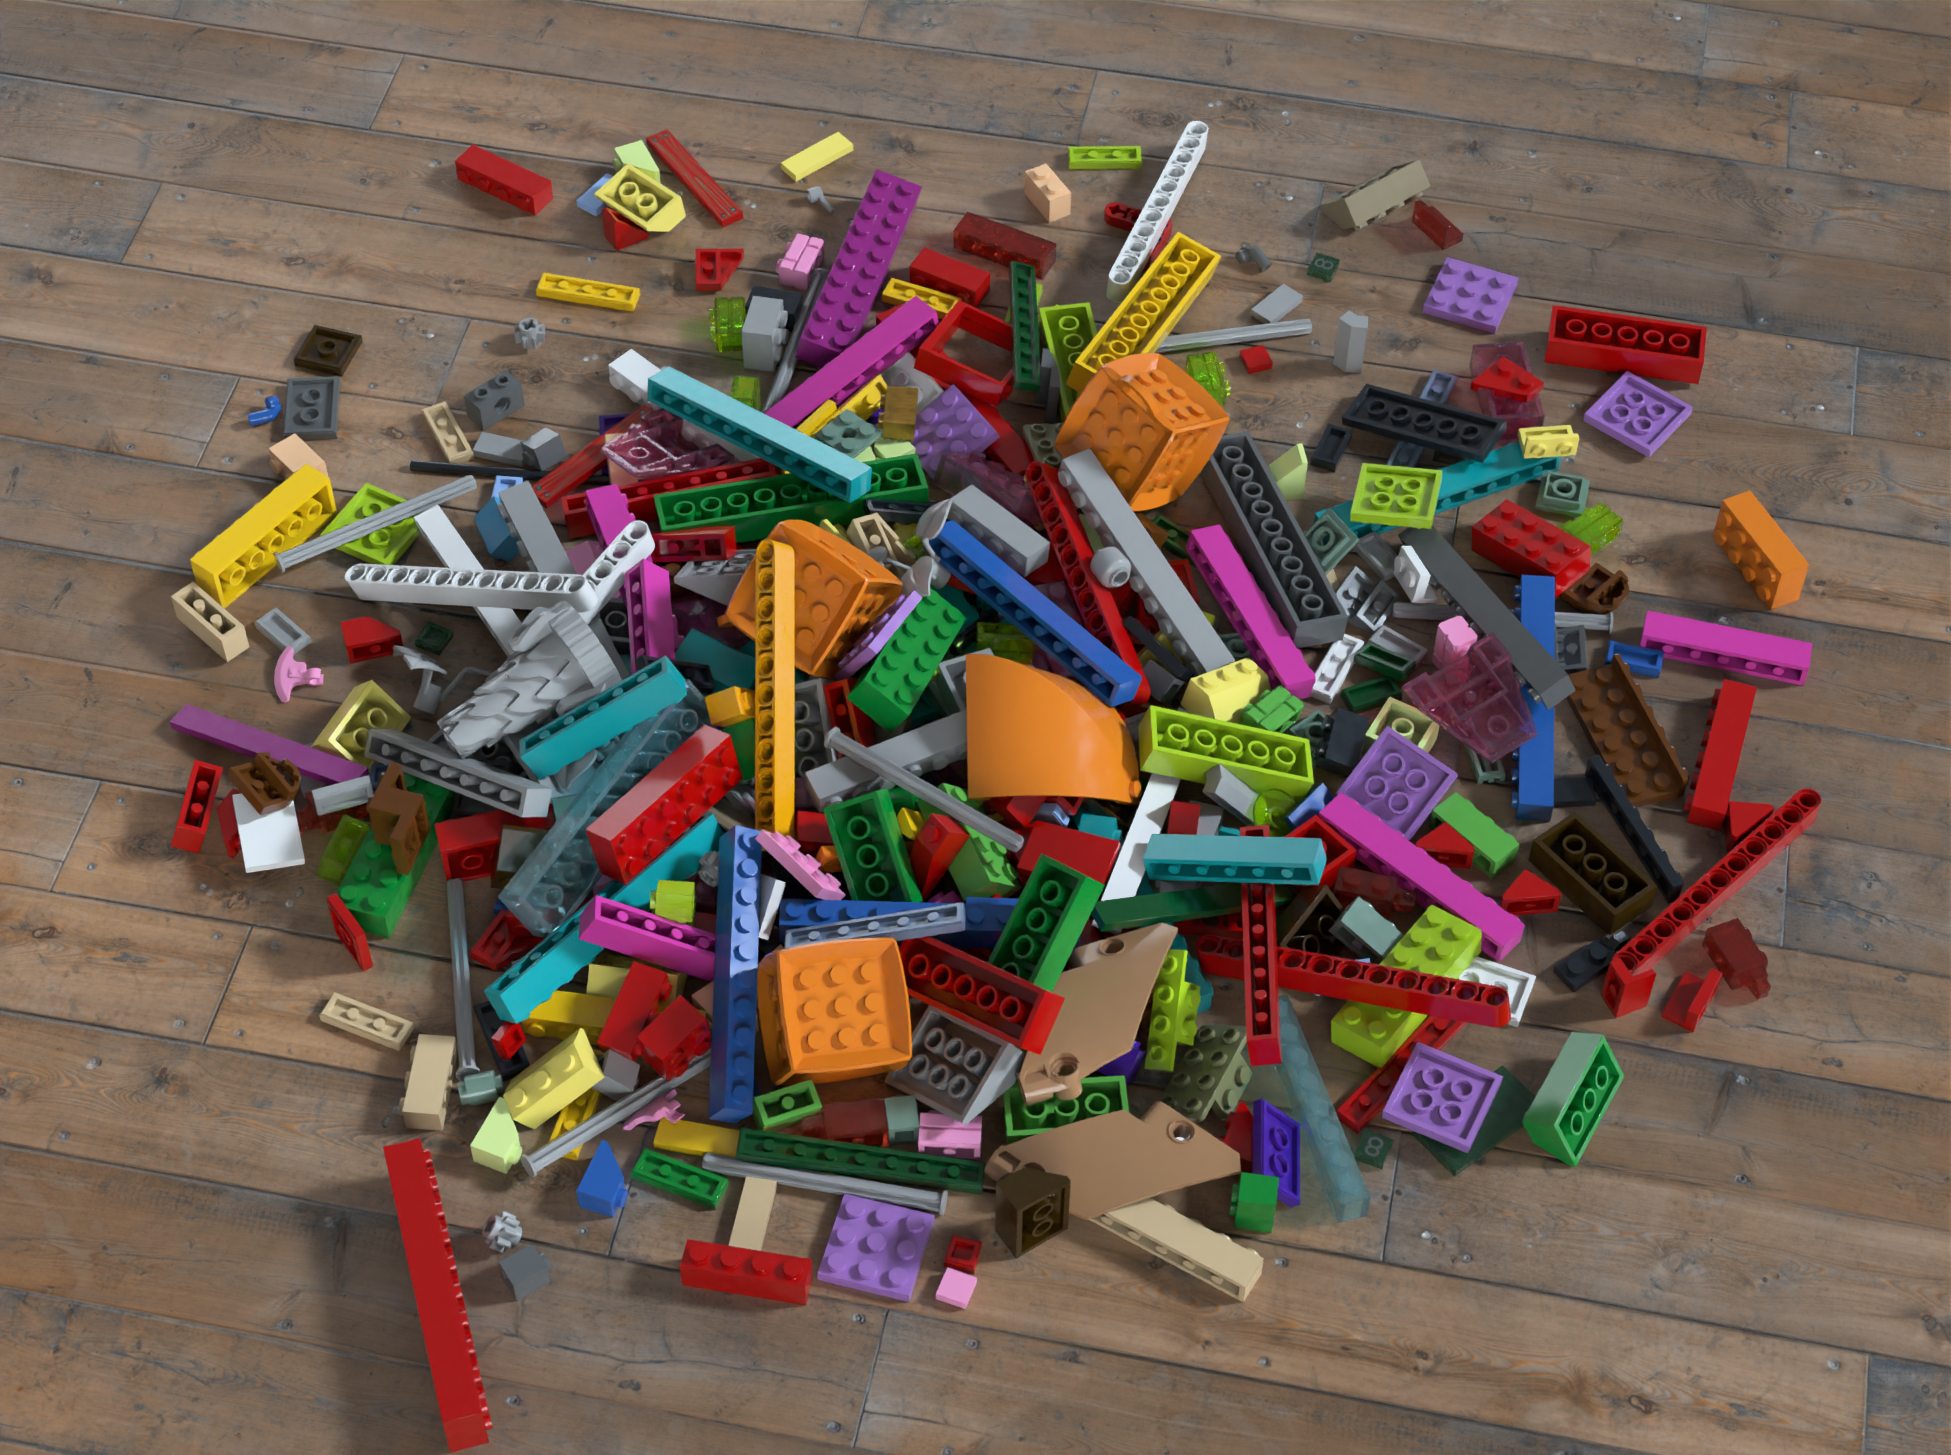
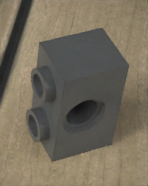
[464,370,525,431]

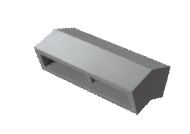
[1333,311,1368,374]
[1202,764,1266,826]

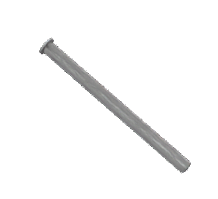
[762,268,830,413]
[1155,318,1312,353]
[273,475,477,573]
[1392,602,1613,634]
[824,727,1024,852]
[447,878,480,1081]
[520,1045,711,1178]
[702,1153,948,1216]

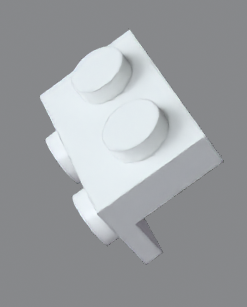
[1393,546,1438,604]

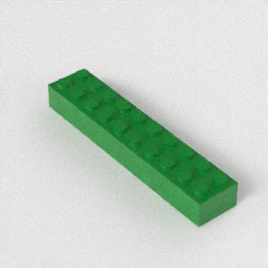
[653,453,929,543]

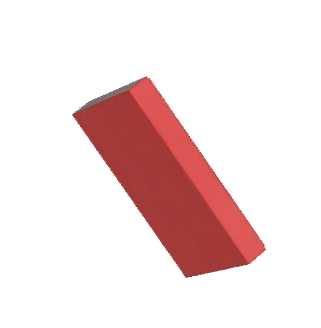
[1017,820,1120,894]

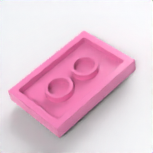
[755,830,845,900]

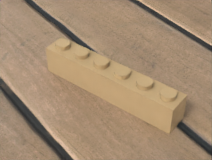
[1090,1198,1264,1302]

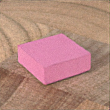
[936,1267,977,1309]

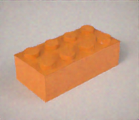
[1713,490,1809,610]

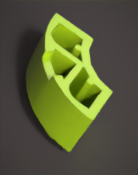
[650,880,696,927]

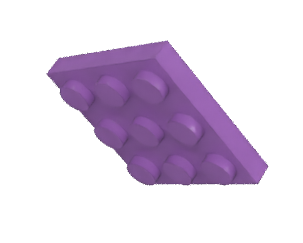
[1423,257,1519,334]
[1583,371,1693,457]
[908,384,1000,488]
[834,590,923,681]
[1336,726,1458,841]
[1382,1042,1503,1153]
[817,1194,935,1302]

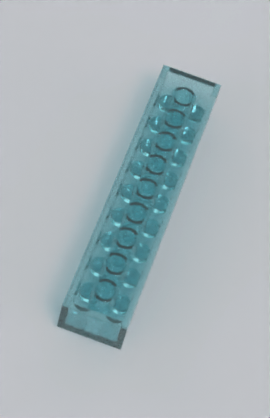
[498,679,717,938]

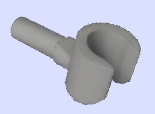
[807,186,835,214]

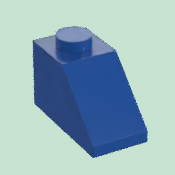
[576,1140,628,1218]

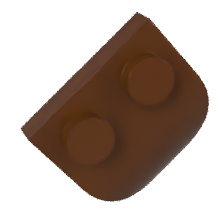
[1561,562,1630,615]
[227,752,301,815]

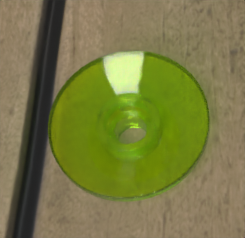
[1253,789,1297,837]

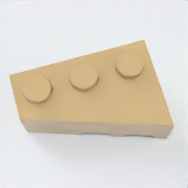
[845,513,916,595]

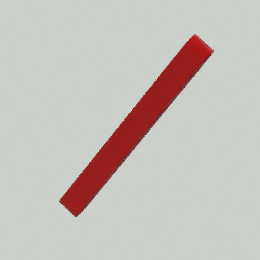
[1025,461,1151,706]
[1612,788,1822,976]
[1195,934,1511,1028]

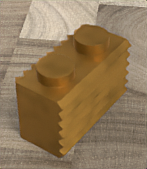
[878,386,918,441]

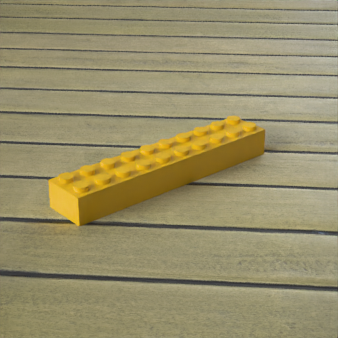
[1066,232,1221,393]

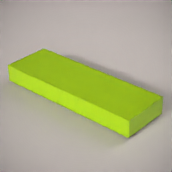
[1068,146,1142,170]

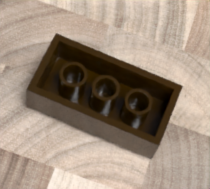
[1528,812,1657,936]

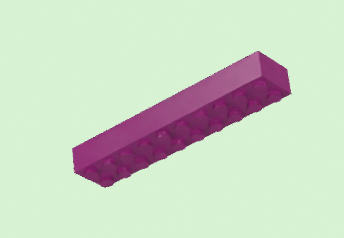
[795,169,922,368]

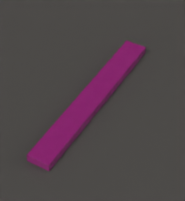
[170,704,370,785]

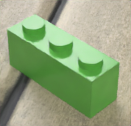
[1429,792,1519,879]

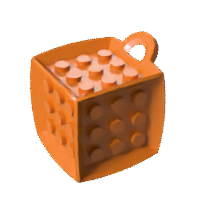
[1054,353,1230,511]
[717,520,903,680]
[758,938,912,1085]

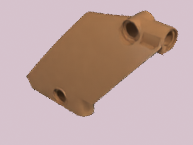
[1017,922,1178,1106]
[984,1101,1241,1221]

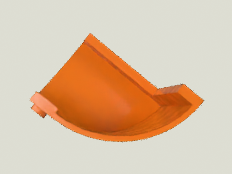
[966,654,1142,806]

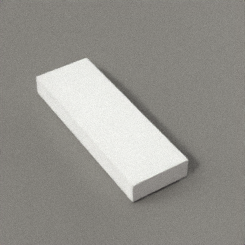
[1310,634,1364,704]

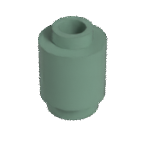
[458,1070,505,1106]

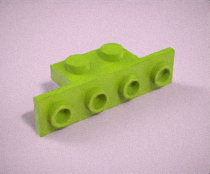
[1145,949,1201,1071]

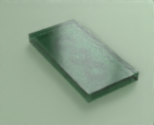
[1412,1065,1535,1177]

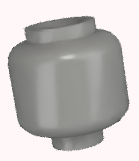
[1090,547,1131,587]

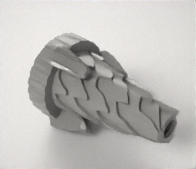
[437,601,622,759]

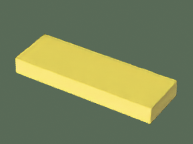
[781,132,853,182]

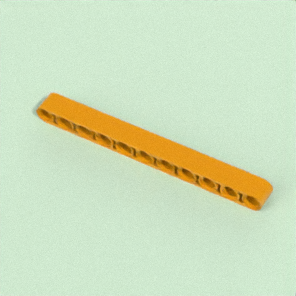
[755,539,795,852]

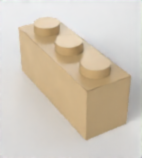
[171,582,249,662]
[399,1034,458,1131]

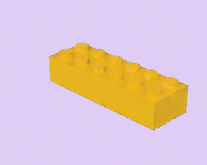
[190,463,337,609]

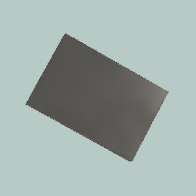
[283,376,341,441]

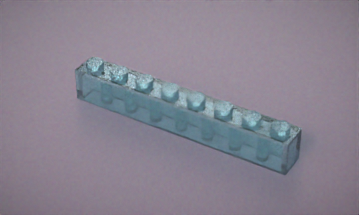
[1274,995,1371,1223]

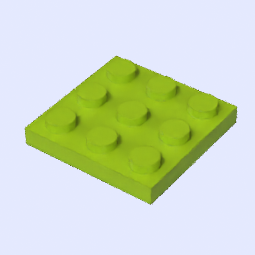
[1350,463,1442,529]
[320,483,424,565]

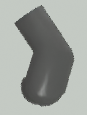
[1235,246,1272,272]

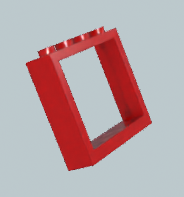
[914,300,1041,407]

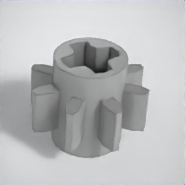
[514,318,546,350]
[698,851,719,887]
[482,1211,522,1253]

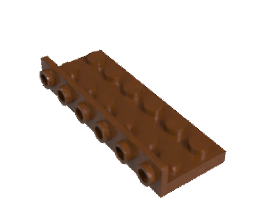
[1566,653,1689,808]

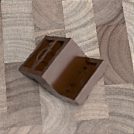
[366,762,430,876]

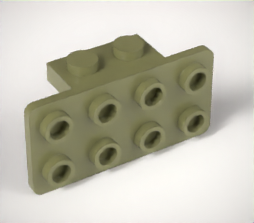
[1022,423,1063,469]
[1159,1025,1253,1123]

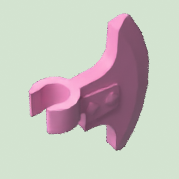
[274,646,324,703]
[622,1088,685,1130]

